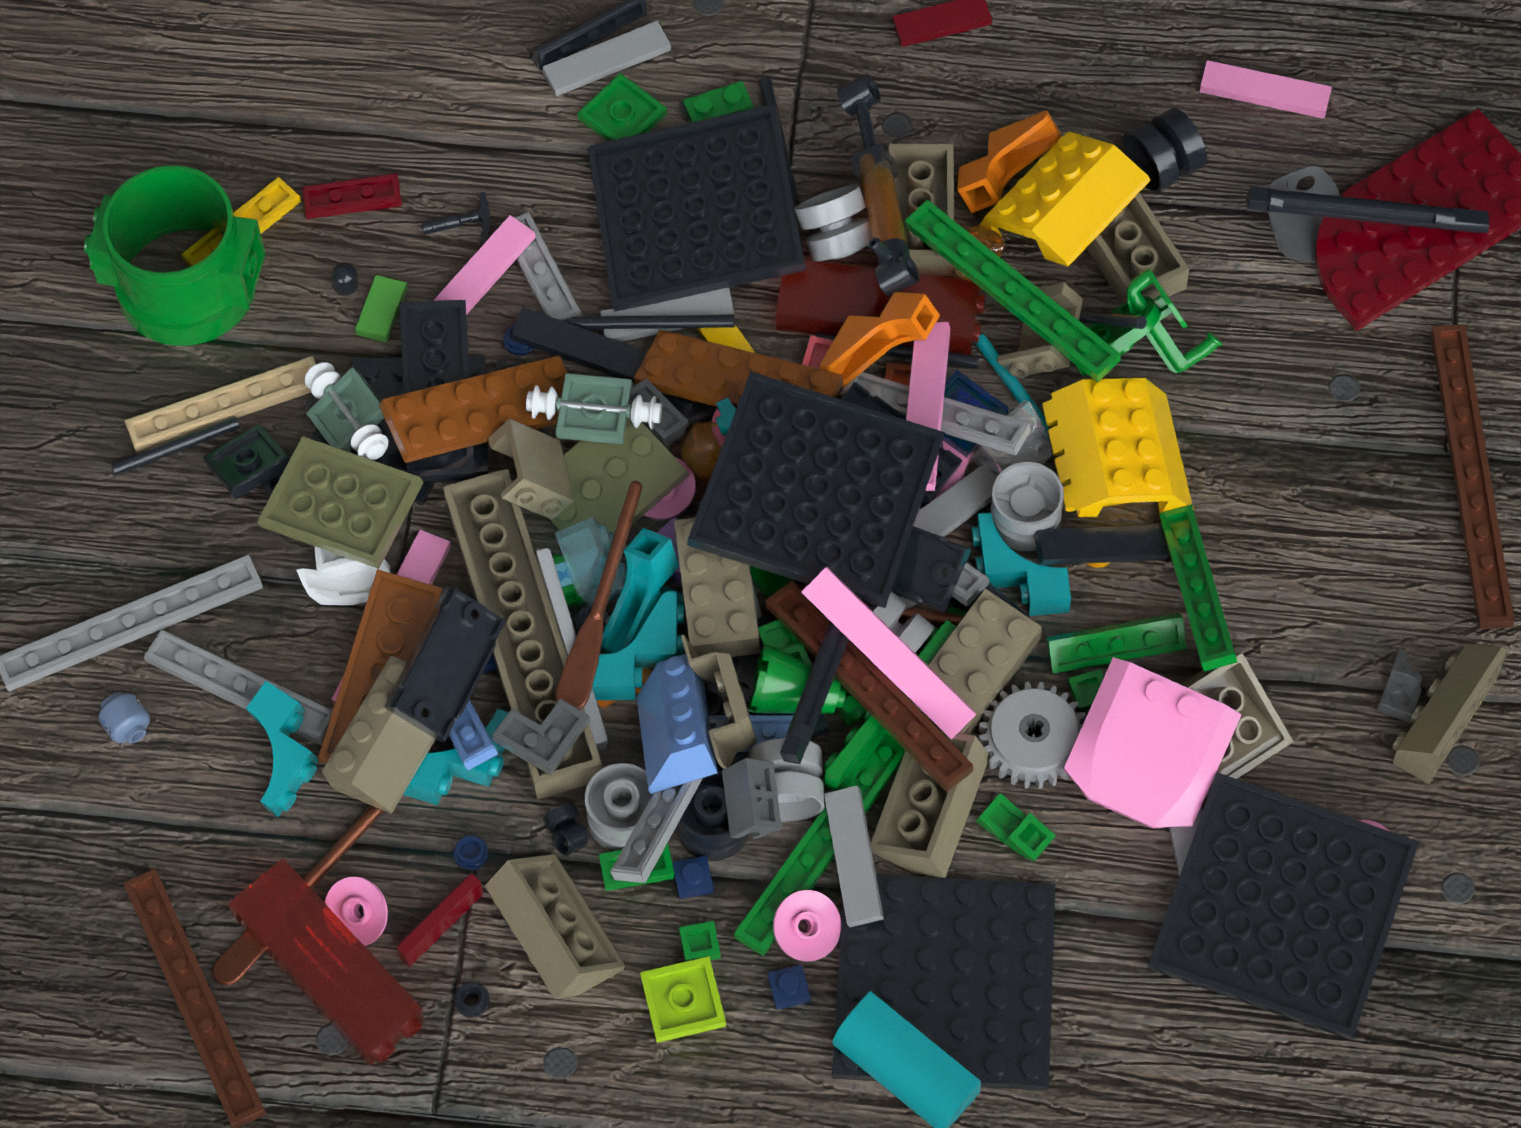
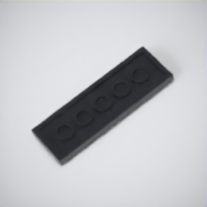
[400,300,475,482]

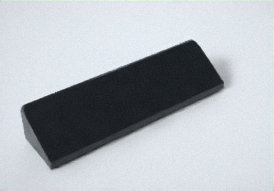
[529,0,647,71]

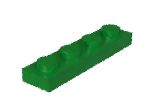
[1046,613,1187,673]

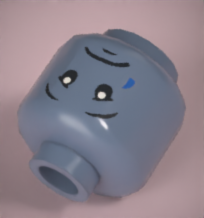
[99,692,150,744]

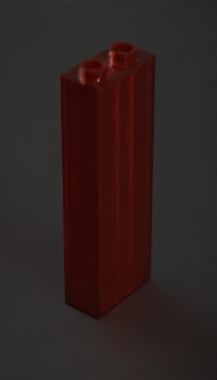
[776,260,985,355]
[228,858,424,1066]

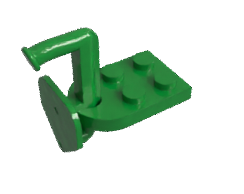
[1075,268,1223,376]

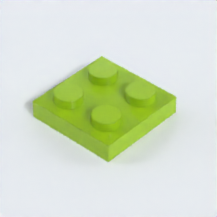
[640,956,726,1043]

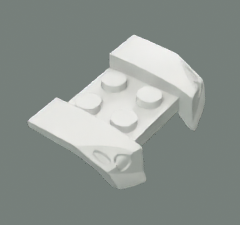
[297,546,391,605]

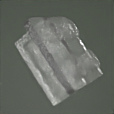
[971,401,1053,475]

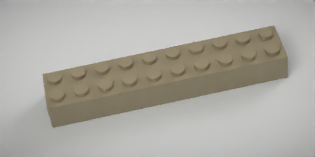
[443,468,602,800]

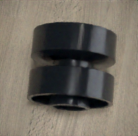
[1123,107,1207,193]
[677,770,749,861]

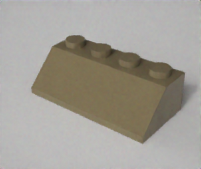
[1392,644,1508,784]
[322,656,435,814]
[870,731,990,878]
[485,854,626,999]

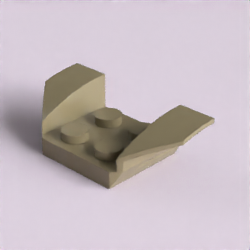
[681,635,757,769]

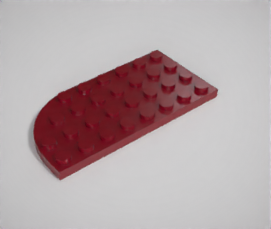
[1315,109,1521,331]

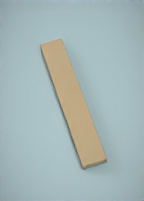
[125,356,316,453]

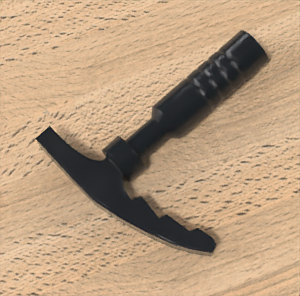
[421,192,491,248]

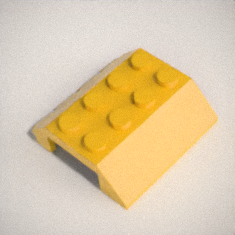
[978,131,1150,266]
[1042,378,1194,517]

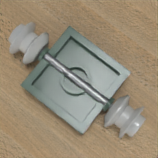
[304,362,388,460]
[526,374,662,444]

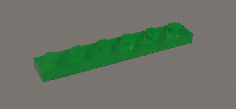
[1159,504,1237,672]
[823,620,956,791]

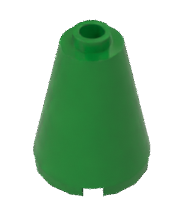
[748,644,846,714]

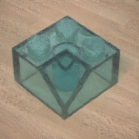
[555,517,627,605]

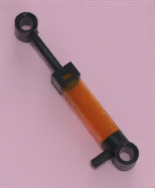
[837,73,920,297]

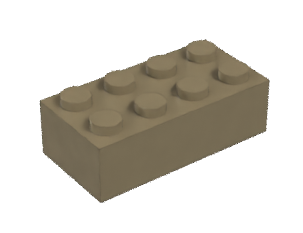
[888,144,954,276]
[1086,193,1189,304]
[674,518,760,657]
[906,589,1042,735]

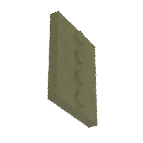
[548,414,690,562]
[258,436,423,569]

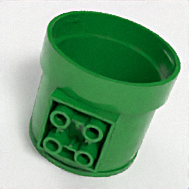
[84,166,266,346]

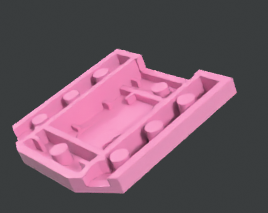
[1063,657,1241,829]

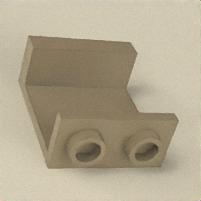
[997,282,1083,378]
[488,418,574,520]

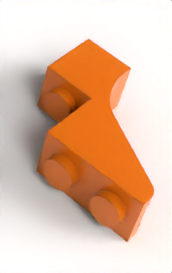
[957,110,1061,213]
[819,292,940,387]

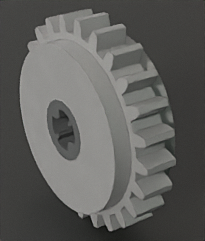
[979,682,1086,789]

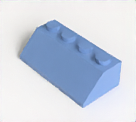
[636,654,717,794]

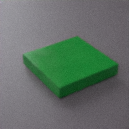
[577,73,667,142]

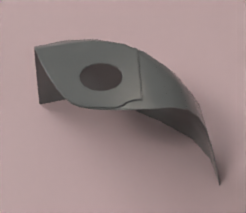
[1268,166,1341,263]

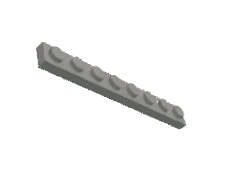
[0,555,263,692]

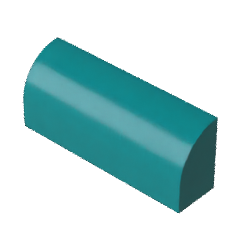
[832,991,981,1128]

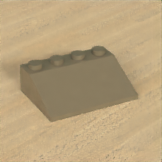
[1180,653,1294,800]

